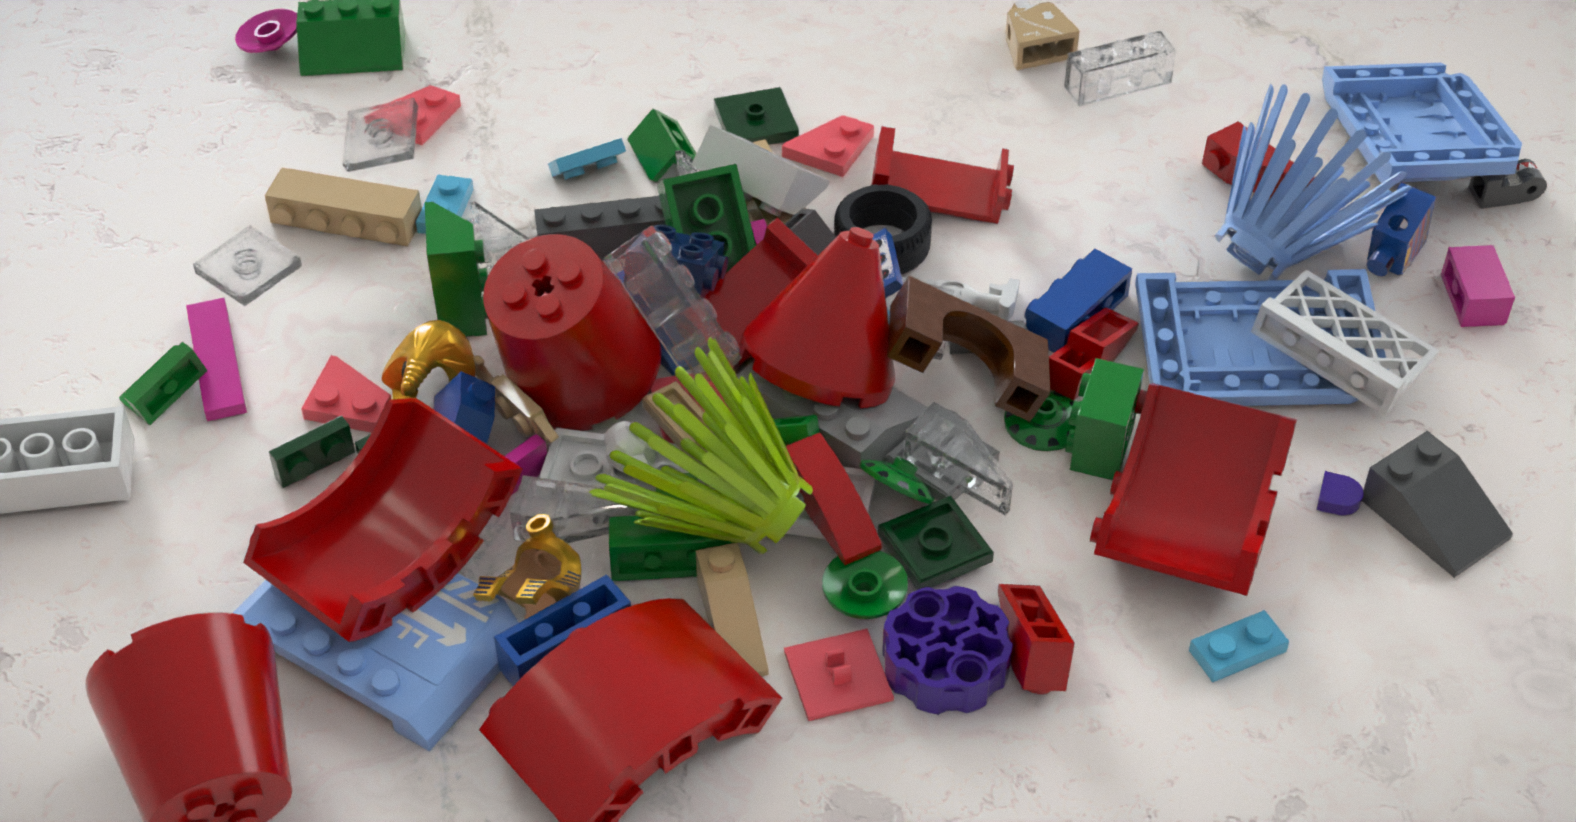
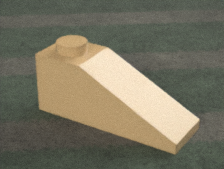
[696,543,769,677]

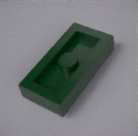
[268,415,355,488]

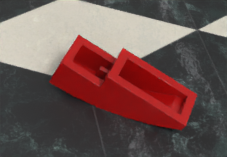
[1049,307,1139,401]
[786,432,882,565]

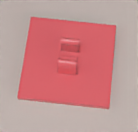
[784,629,894,721]

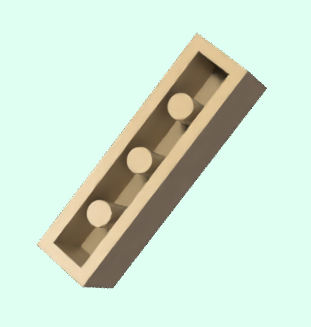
[264,167,422,246]

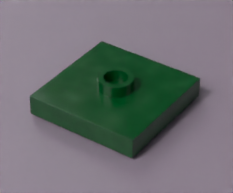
[714,87,799,145]
[878,495,994,590]

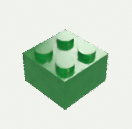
[1065,358,1144,480]

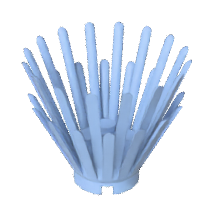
[1215,84,1412,280]

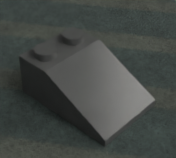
[1362,431,1513,578]

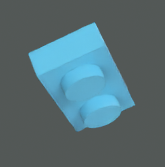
[548,138,626,180]
[416,174,474,234]
[1189,610,1289,683]

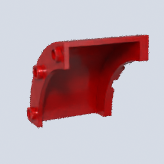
[1090,383,1297,596]
[243,398,523,642]
[479,598,783,822]

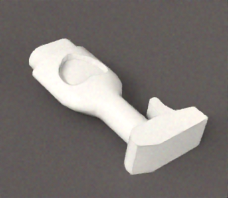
[926,278,1020,321]

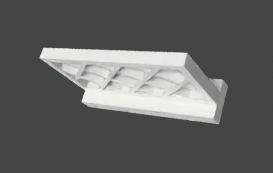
[1251,269,1440,416]

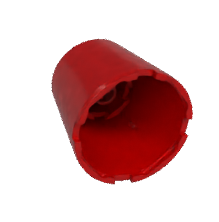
[483,234,662,431]
[85,612,292,822]

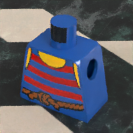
[1366,183,1436,276]

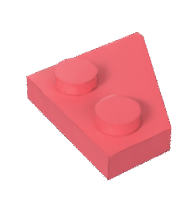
[365,85,461,145]
[782,115,874,177]
[301,355,392,433]

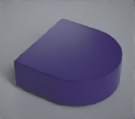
[1316,471,1364,516]

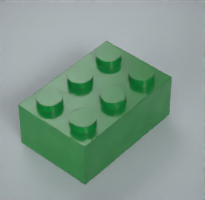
[657,164,756,273]

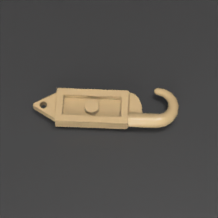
[474,355,559,444]

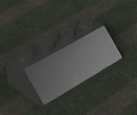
[534,196,666,260]

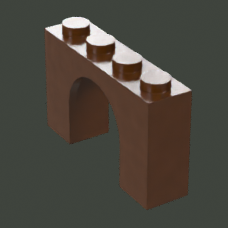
[887,276,1050,422]

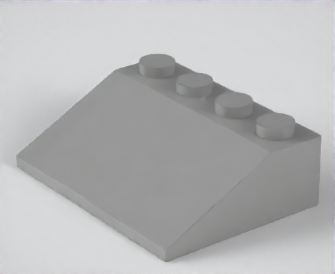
[737,360,934,469]

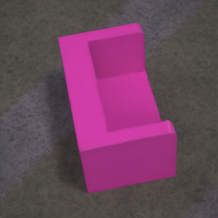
[1441,245,1515,327]

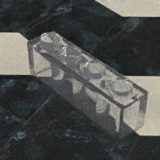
[604,225,742,383]

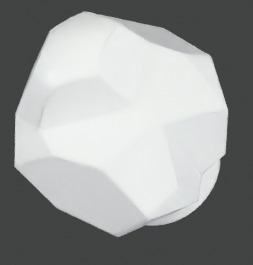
[604,421,656,472]

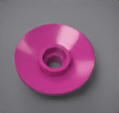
[235,8,297,53]

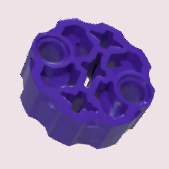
[882,585,1013,715]

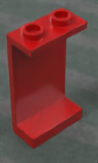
[871,126,1014,224]
[677,218,817,372]

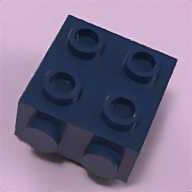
[624,225,728,304]

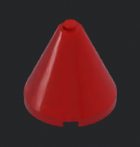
[739,227,896,408]

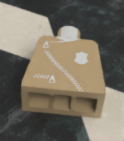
[1005,0,1080,70]

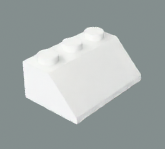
[692,125,830,217]

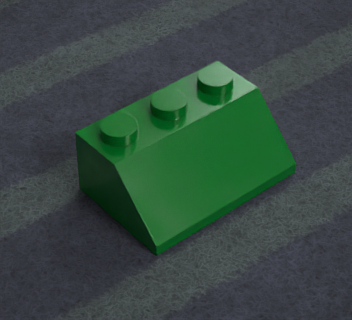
[296,0,405,76]
[425,202,488,337]

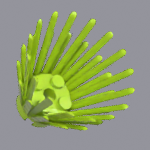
[589,337,813,554]

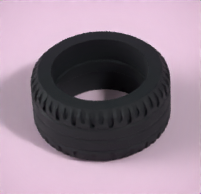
[834,185,932,275]

